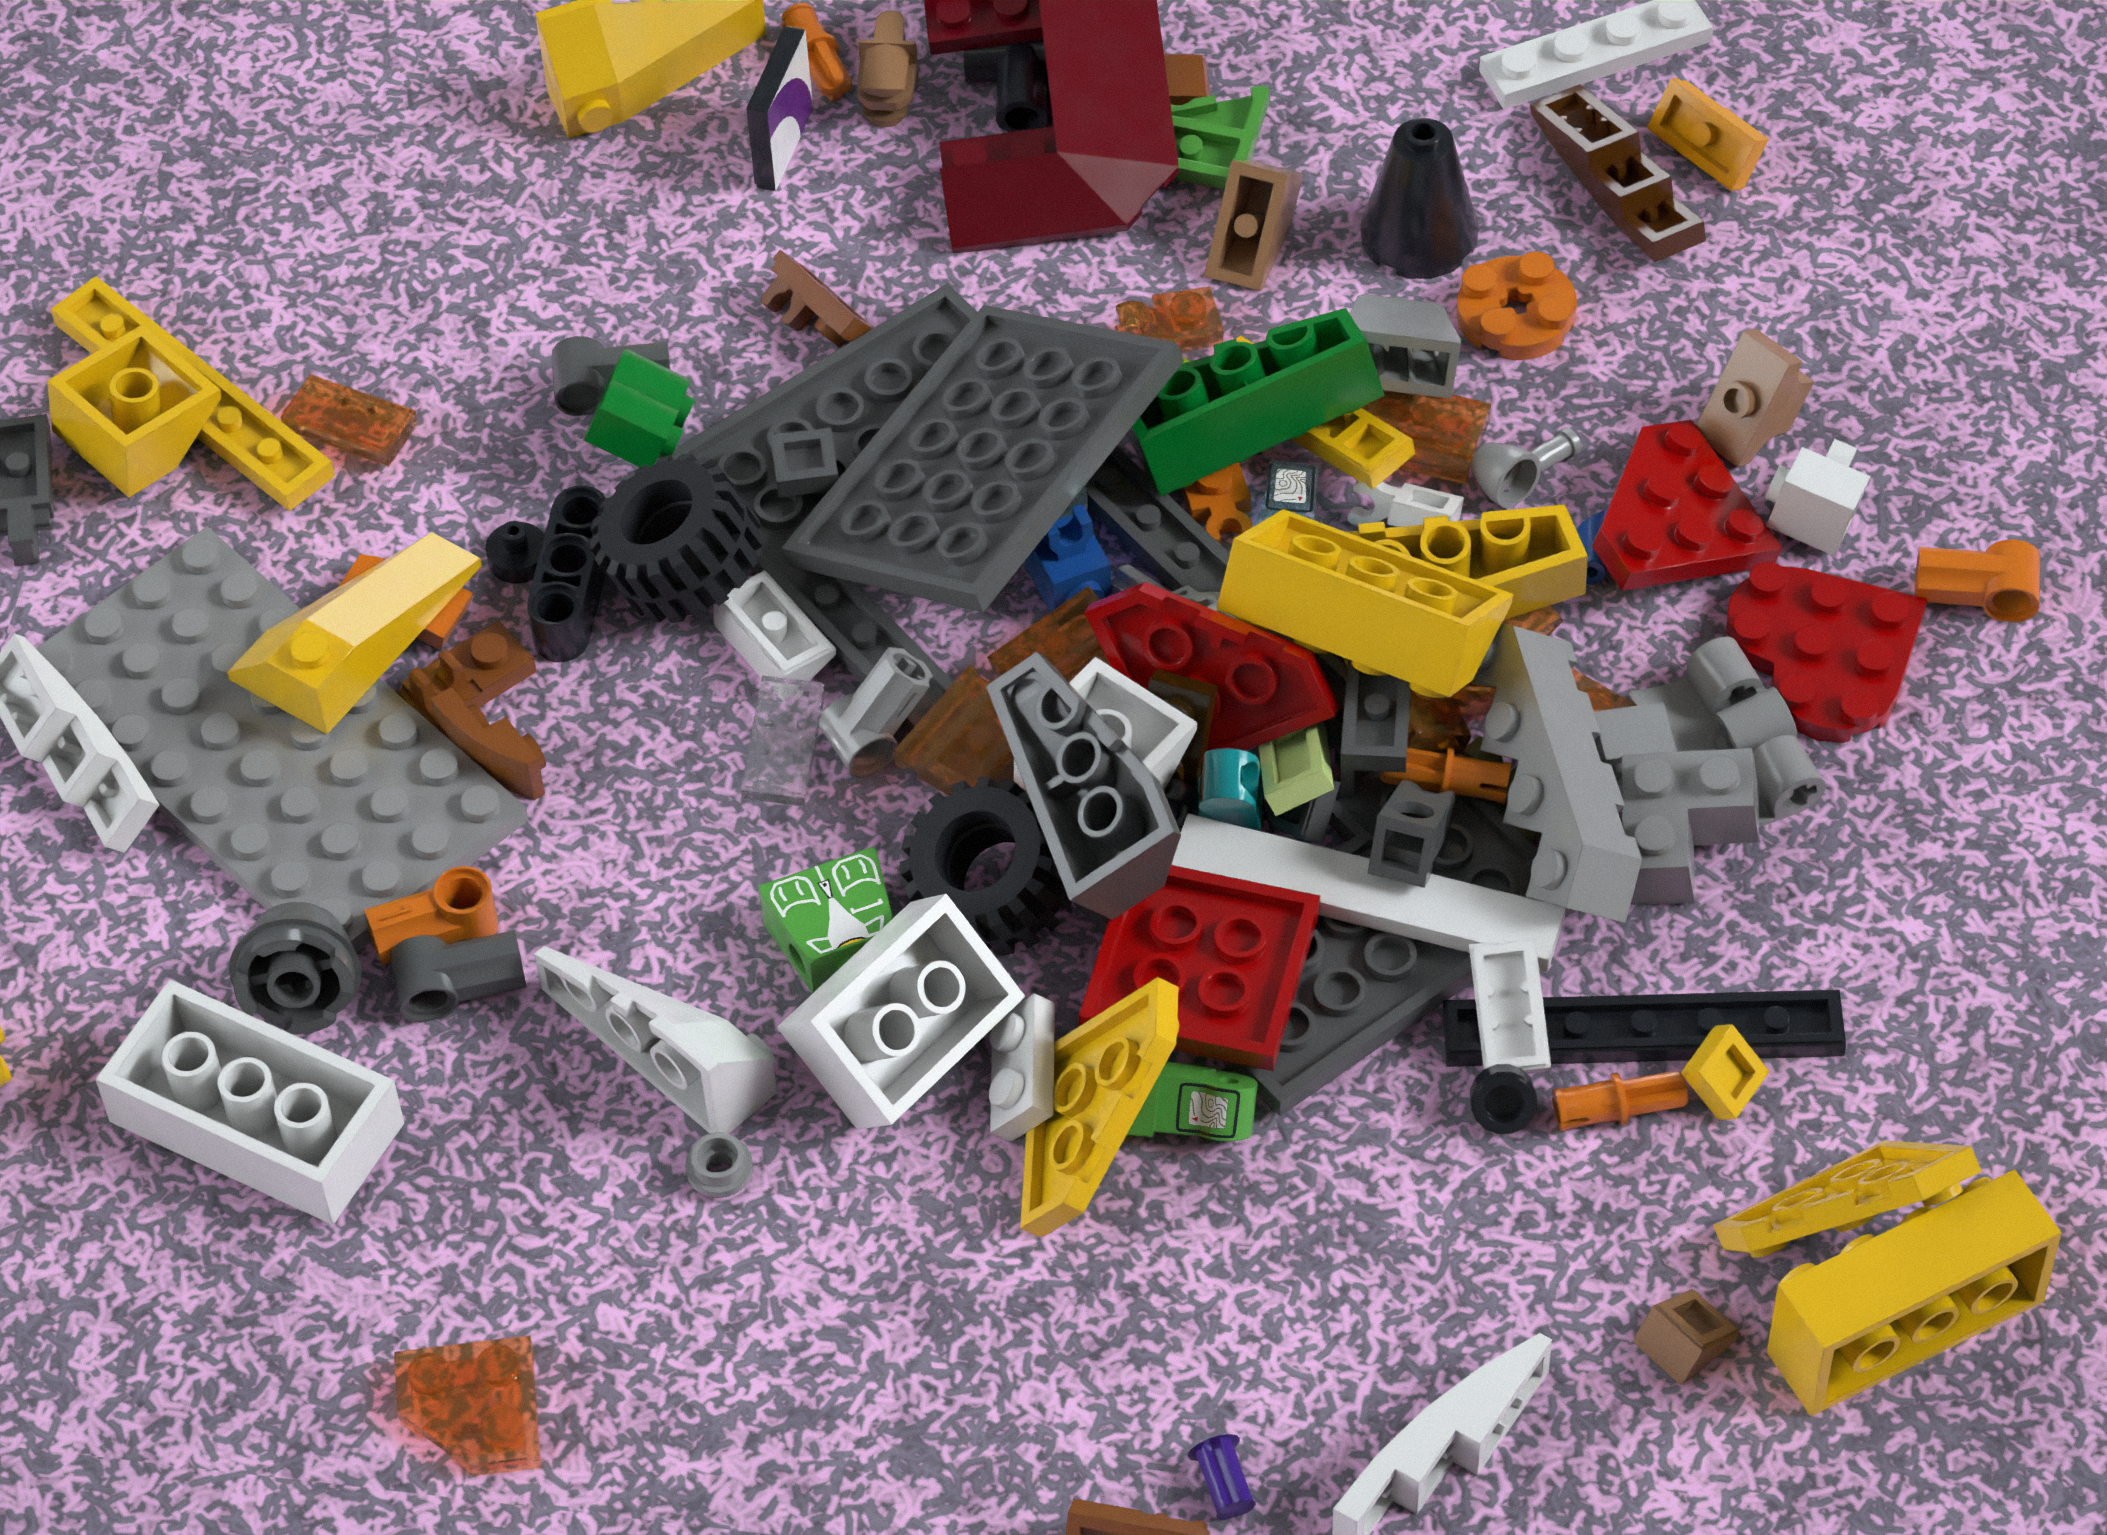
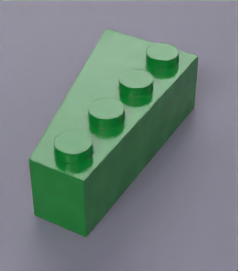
[1126,308,1385,497]

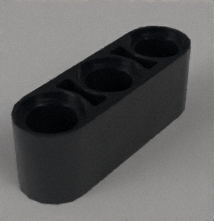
[527,485,606,662]

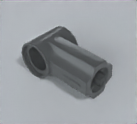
[551,336,671,416]
[390,930,526,1023]

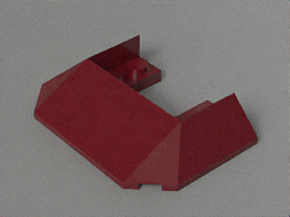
[924,0,1180,253]

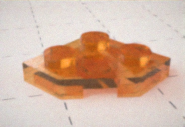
[394,1335,542,1476]

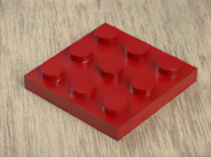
[1078,865,1321,1071]

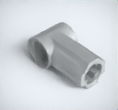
[819,647,933,778]

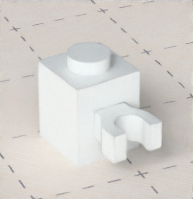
[1765,439,1871,556]

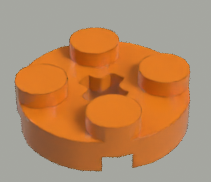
[1456,251,1577,360]

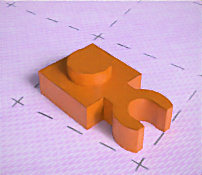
[1181,463,1253,545]

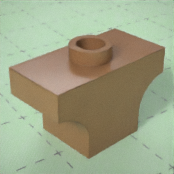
[1696,328,1815,467]

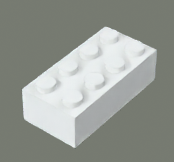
[95,979,404,1225]

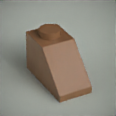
[1204,159,1304,291]

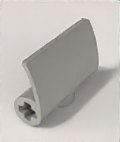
[1629,636,1826,827]

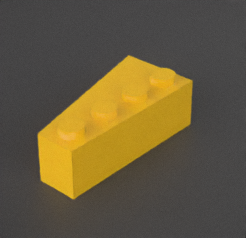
[1343,504,1588,666]

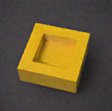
[1681,1024,1769,1120]

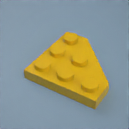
[1020,977,1179,1237]
[1713,1140,1982,1258]

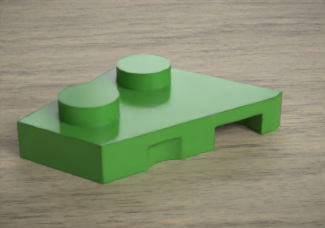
[1171,85,1270,190]

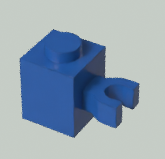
[1025,504,1112,621]

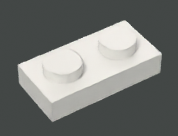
[989,993,1055,1141]

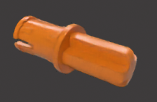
[781,3,852,101]
[1380,748,1511,804]
[1552,1071,1688,1132]

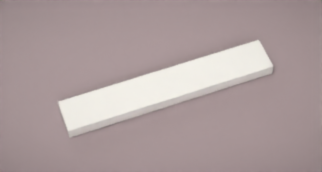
[1172,814,1565,972]

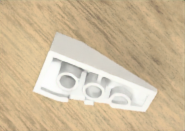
[534,946,777,1134]

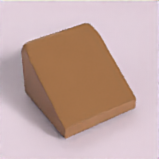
[1634,1289,1741,1384]

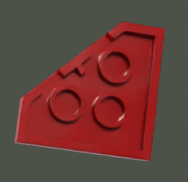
[1592,419,1782,591]
[1084,582,1341,751]

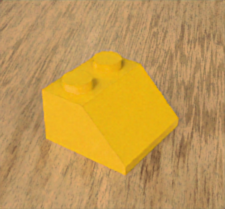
[47,324,221,498]

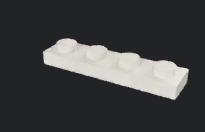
[1479,0,1713,109]

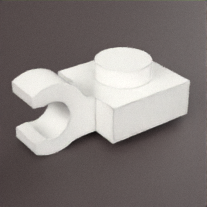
[1347,480,1464,527]

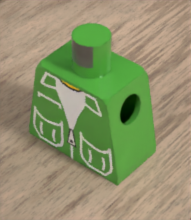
[758,846,893,993]

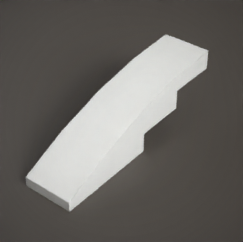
[0,633,160,853]
[1332,1333,1552,1535]

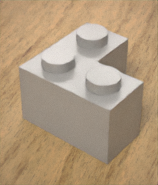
[1622,748,1759,905]

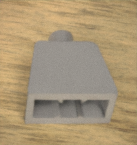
[1350,294,1461,399]

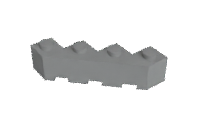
[1470,623,1642,923]

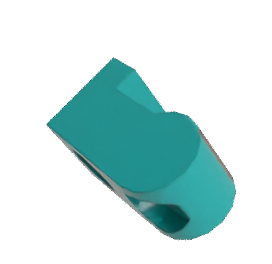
[1198,748,1264,832]

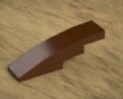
[1530,84,1706,262]

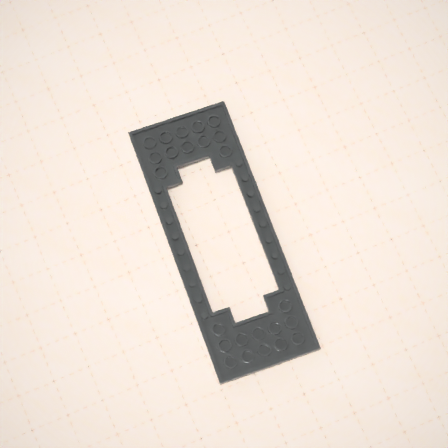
[657,283,1576,1116]

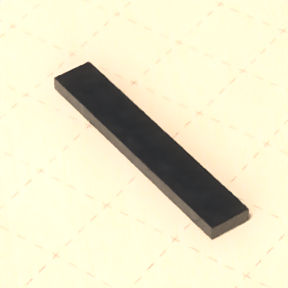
[1442,989,1846,1067]

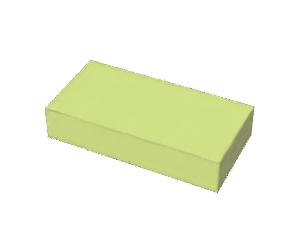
[1259,721,1334,816]

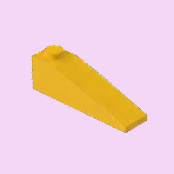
[535,0,766,138]
[227,532,482,734]

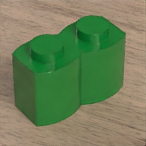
[583,348,695,467]

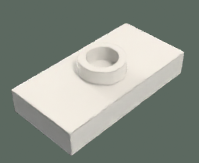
[1469,937,1551,1074]

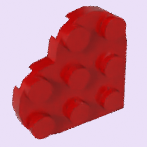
[1726,562,1928,743]

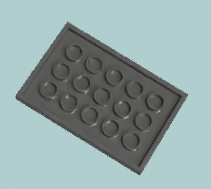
[781,305,1184,613]

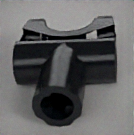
[963,40,1048,132]

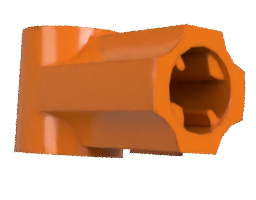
[1914,539,2041,622]
[364,866,498,965]

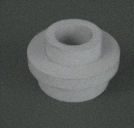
[685,1132,753,1198]

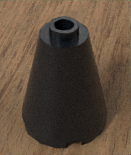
[1361,118,1478,279]

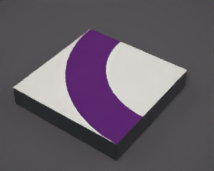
[746,26,813,191]

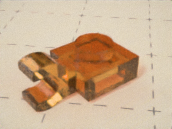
[1115,286,1224,352]

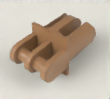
[857,10,919,127]

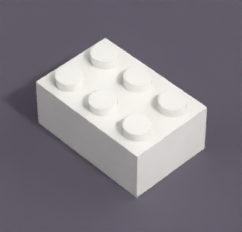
[777,894,1025,1130]

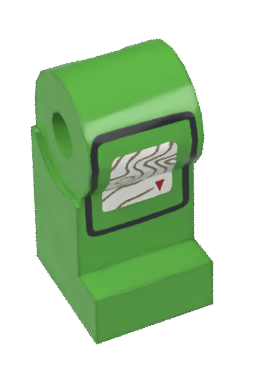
[1127,1062,1258,1141]

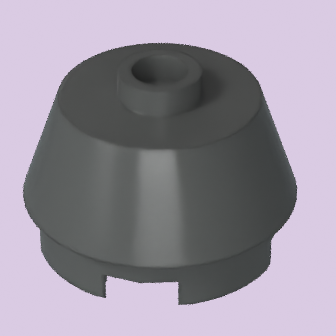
[229,902,362,1034]

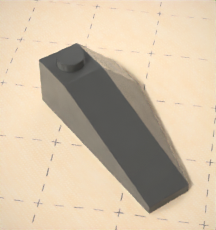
[986,652,1181,920]

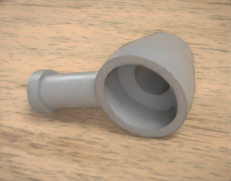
[1471,427,1582,509]

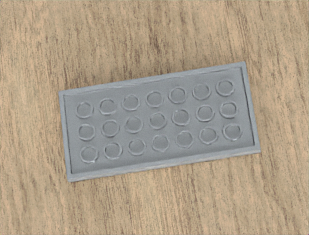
[35,526,529,952]

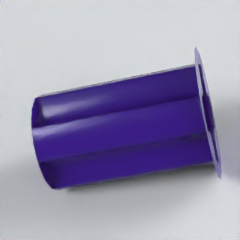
[1188,1434,1256,1520]

